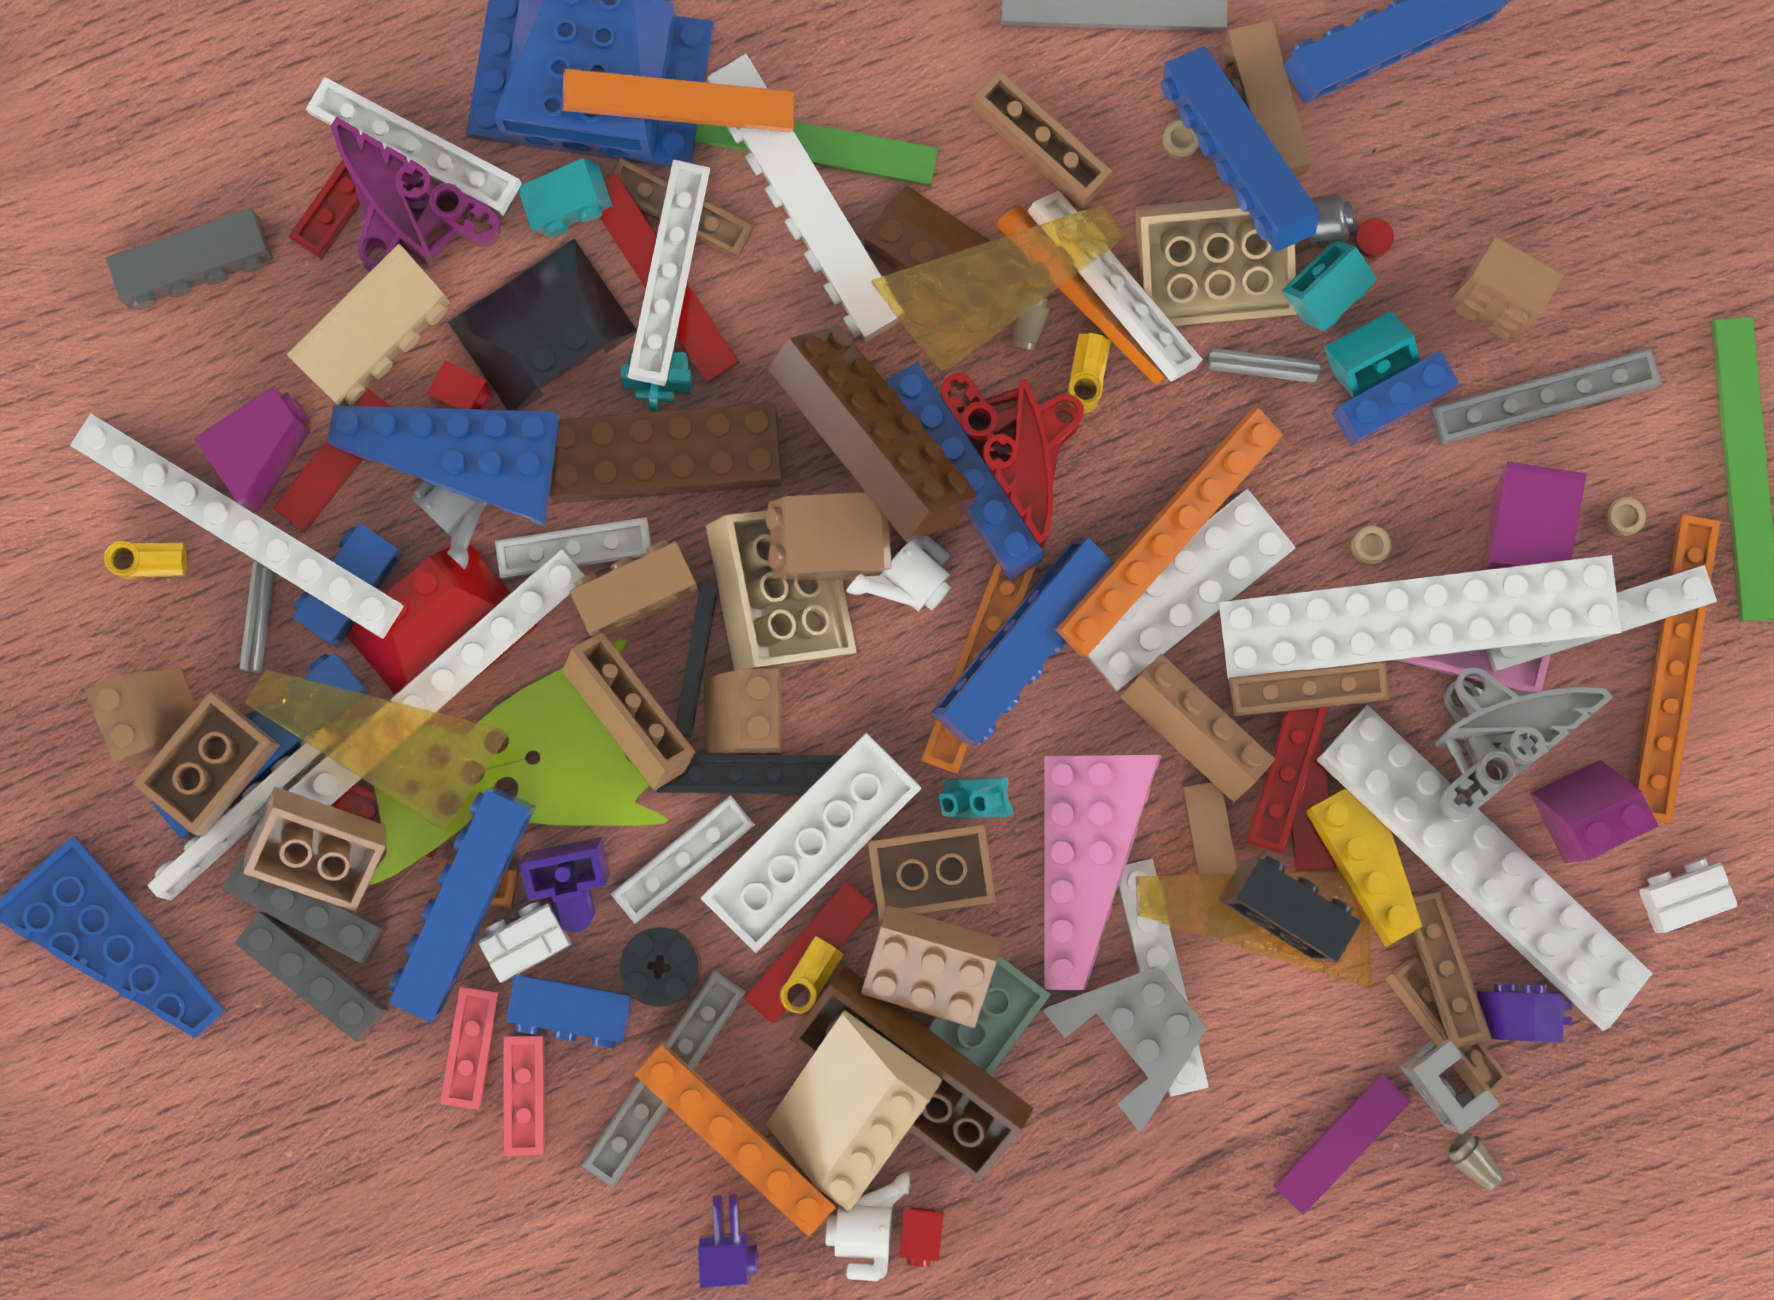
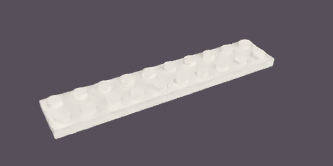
[1219,555,1622,680]
[1316,705,1653,1031]

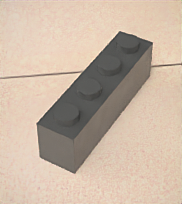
[106,208,273,310]
[223,854,387,963]
[234,912,389,1042]

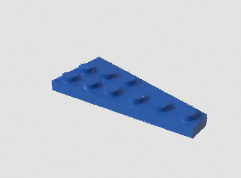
[328,406,559,526]
[0,836,227,1038]

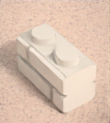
[1639,858,1737,933]
[478,901,573,983]

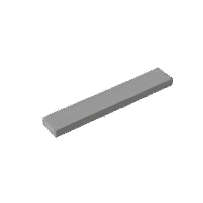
[1001,0,1228,32]
[1430,348,1662,446]
[581,970,747,1188]

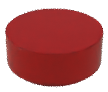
[1354,218,1394,258]

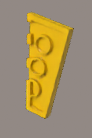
[1305,789,1422,947]

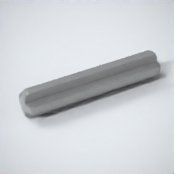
[1207,348,1321,383]
[239,561,275,674]

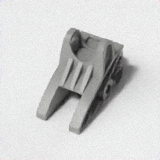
[1435,667,1613,820]

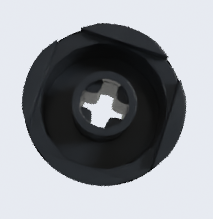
[620,927,701,1007]

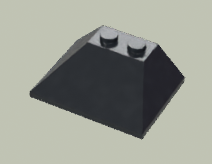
[448,239,637,411]

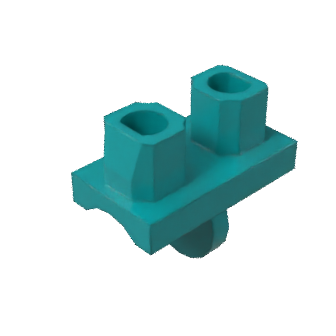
[621,349,693,412]
[939,776,1014,819]

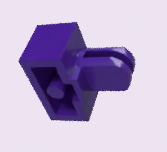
[520,837,610,932]
[1477,984,1572,1042]
[698,1194,759,1288]

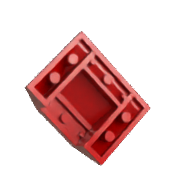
[346,543,538,695]

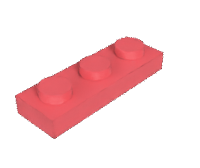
[440,986,500,1110]
[503,1036,545,1156]

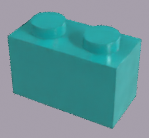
[518,158,612,237]
[1282,240,1378,332]
[1325,311,1420,398]

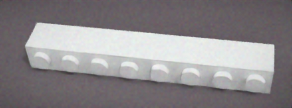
[707,54,904,343]

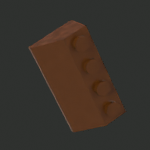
[865,185,1032,332]

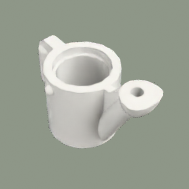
[846,536,952,612]
[826,1171,910,1281]

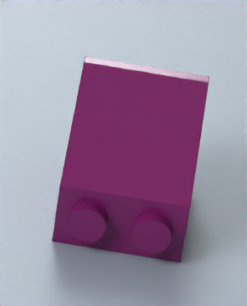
[195,386,310,514]
[1485,462,1586,570]
[1530,760,1659,863]

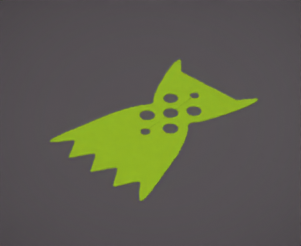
[335,639,668,885]

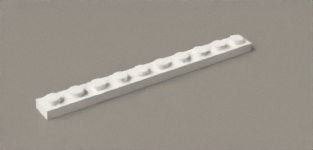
[70,414,404,639]
[287,549,585,806]

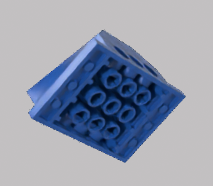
[466,0,714,168]

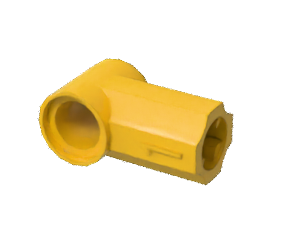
[1066,333,1111,414]
[104,541,187,580]
[780,936,844,1013]

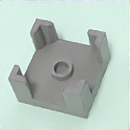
[1399,1040,1500,1134]

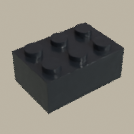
[1218,856,1361,963]

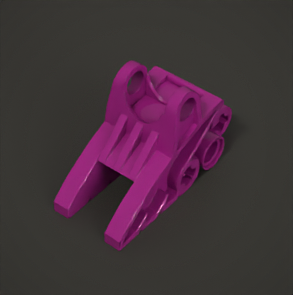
[330,117,501,273]

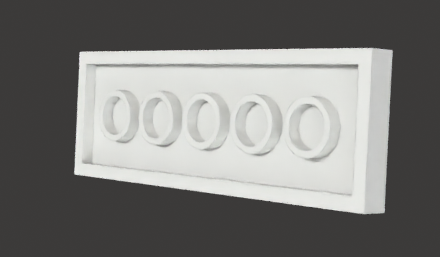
[1087,489,1296,692]
[700,732,921,953]

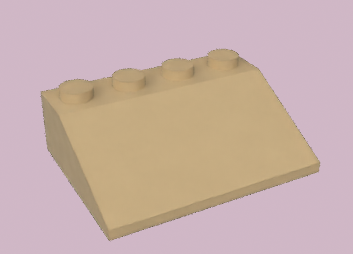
[1135,197,1297,326]
[287,244,450,406]
[706,511,857,670]
[766,1010,942,1212]

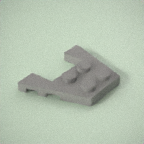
[1043,966,1208,1132]

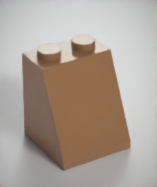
[766,492,891,580]
[84,667,197,768]
[704,669,782,755]

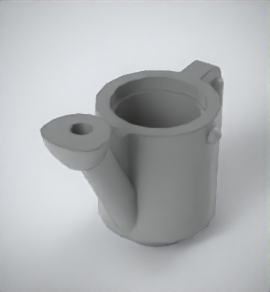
[412,480,488,570]

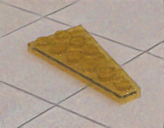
[871,204,1126,375]
[244,669,510,831]
[1135,872,1372,988]

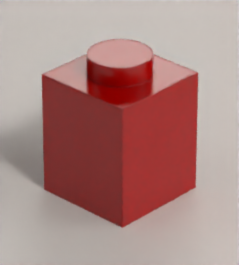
[427,360,492,410]
[899,1206,943,1267]

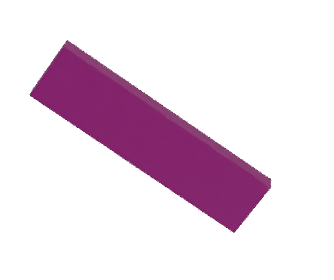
[1273,1073,1411,1215]

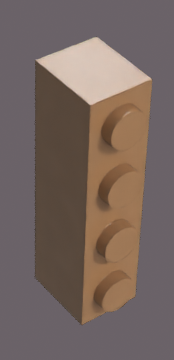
[1220,20,1311,176]
[972,69,1112,210]
[562,632,695,790]
[1120,653,1275,802]

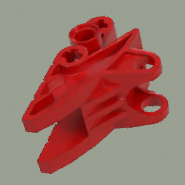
[941,373,1084,549]

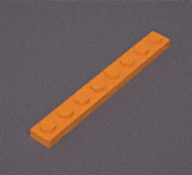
[1055,408,1283,657]
[1635,514,1721,824]

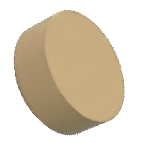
[1162,119,1199,160]
[1604,497,1646,537]
[1351,526,1391,565]

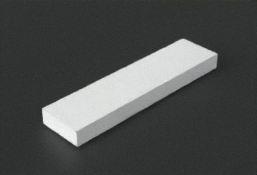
[495,517,652,580]
[611,795,756,924]

